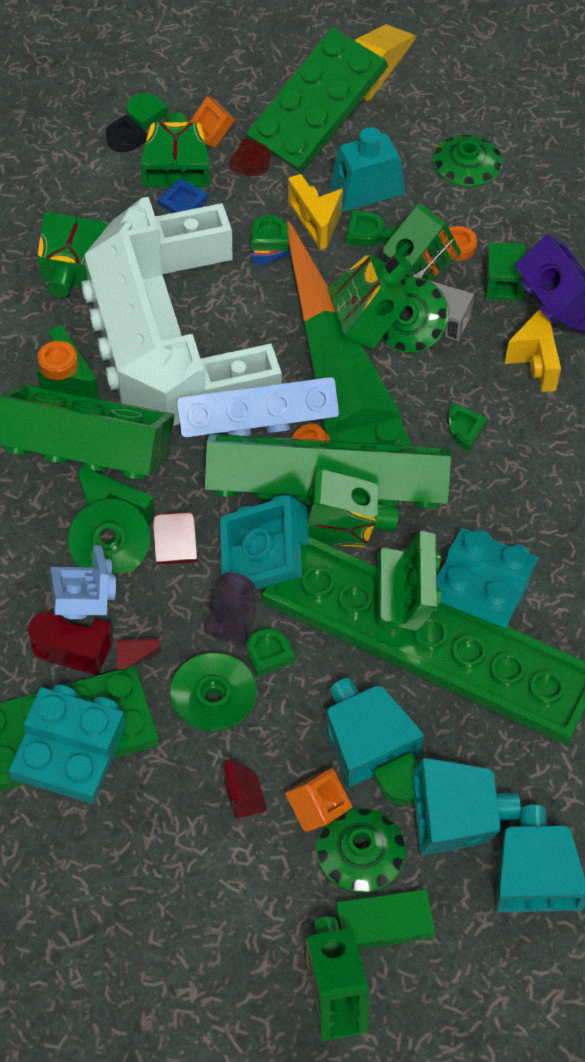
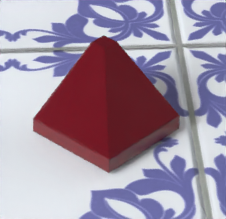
[116,639,161,671]

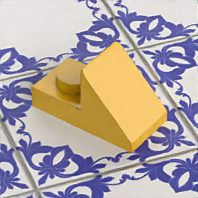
[288,174,343,250]
[505,309,561,392]

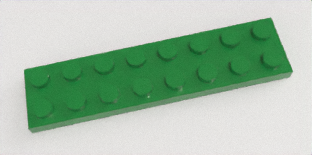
[262,536,585,746]

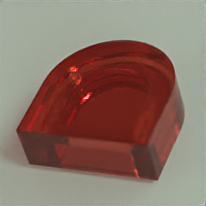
[229,138,271,176]

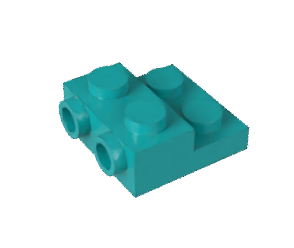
[220,495,309,597]
[436,528,539,629]
[8,685,126,804]

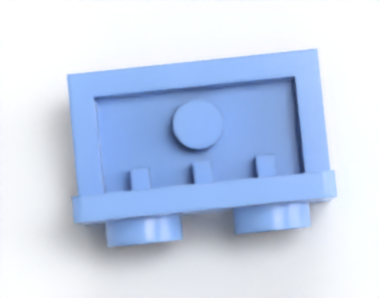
[50,545,116,619]

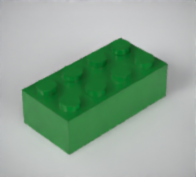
[0,383,175,479]

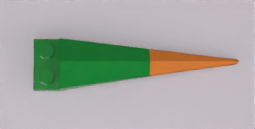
[287,221,411,445]

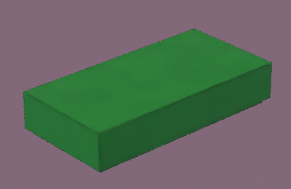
[336,889,435,950]

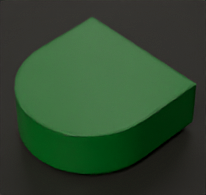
[126,93,169,131]
[346,210,385,247]
[251,215,288,252]
[247,628,296,677]
[372,752,419,806]

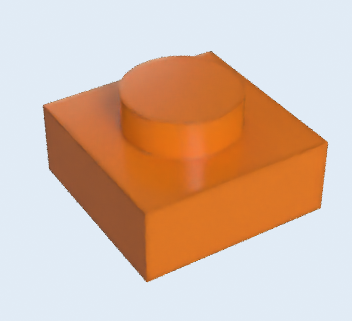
[190,96,236,147]

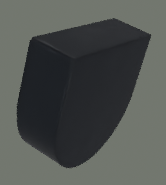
[106,115,148,152]

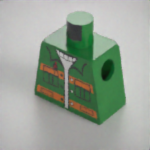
[382,203,462,281]

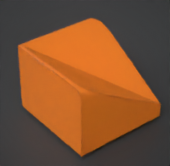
[285,768,353,832]

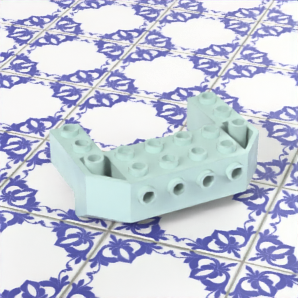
[81,197,282,425]

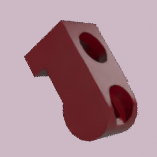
[28,612,113,676]

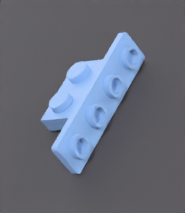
[177,377,339,437]

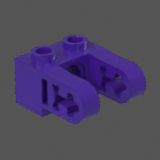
[514,233,585,333]

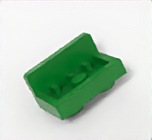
[378,531,441,631]

